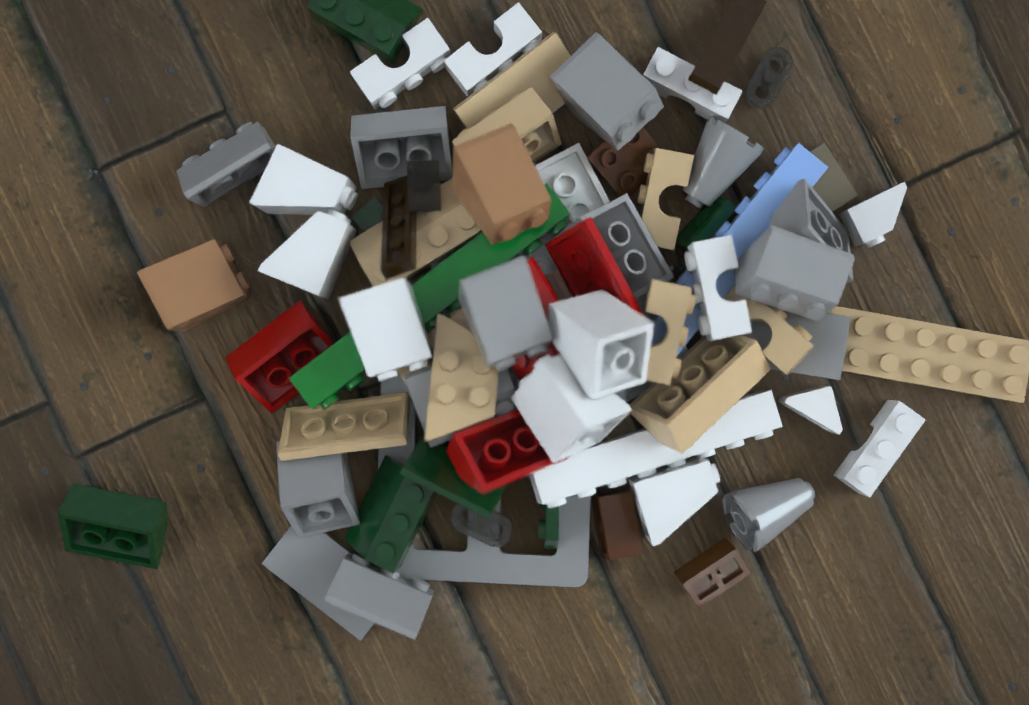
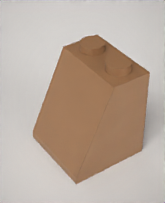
[452,123,551,245]
[137,239,251,332]

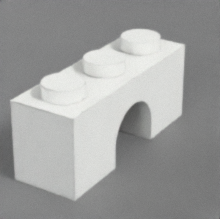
[444,2,542,97]
[350,18,451,109]
[643,47,742,123]
[685,235,752,342]
[834,400,926,498]

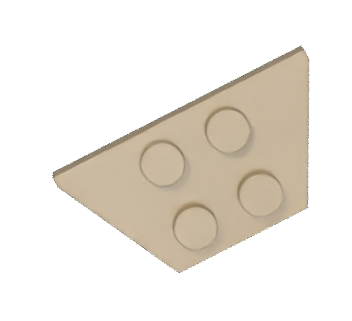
[425,314,499,442]

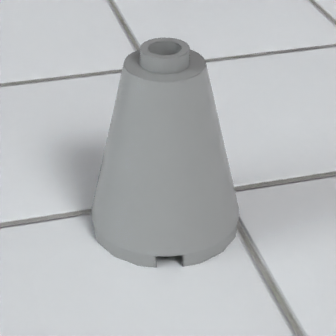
[683,116,764,209]
[723,478,815,552]

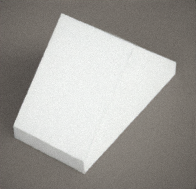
[777,385,843,435]

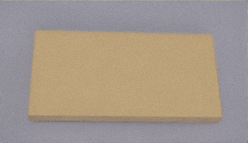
[453,32,571,129]
[278,392,411,461]

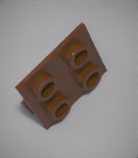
[587,127,661,197]

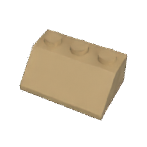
[452,87,562,164]

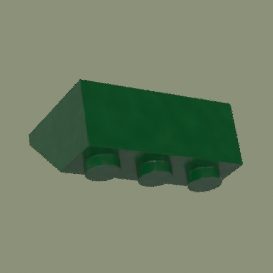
[306,0,424,64]
[400,435,507,519]
[345,455,437,574]
[57,484,168,569]

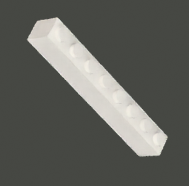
[529,390,783,508]

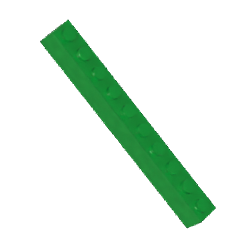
[289,183,570,410]

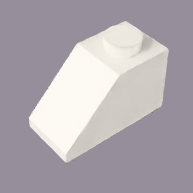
[839,182,907,248]

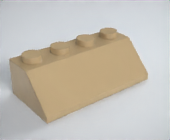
[349,178,482,287]
[629,335,771,454]

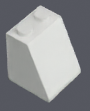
[249,144,358,215]
[258,209,357,299]
[339,278,433,382]
[548,289,654,400]
[511,355,632,463]
[627,456,720,546]

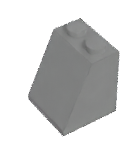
[549,32,664,151]
[458,256,553,371]
[276,441,360,538]

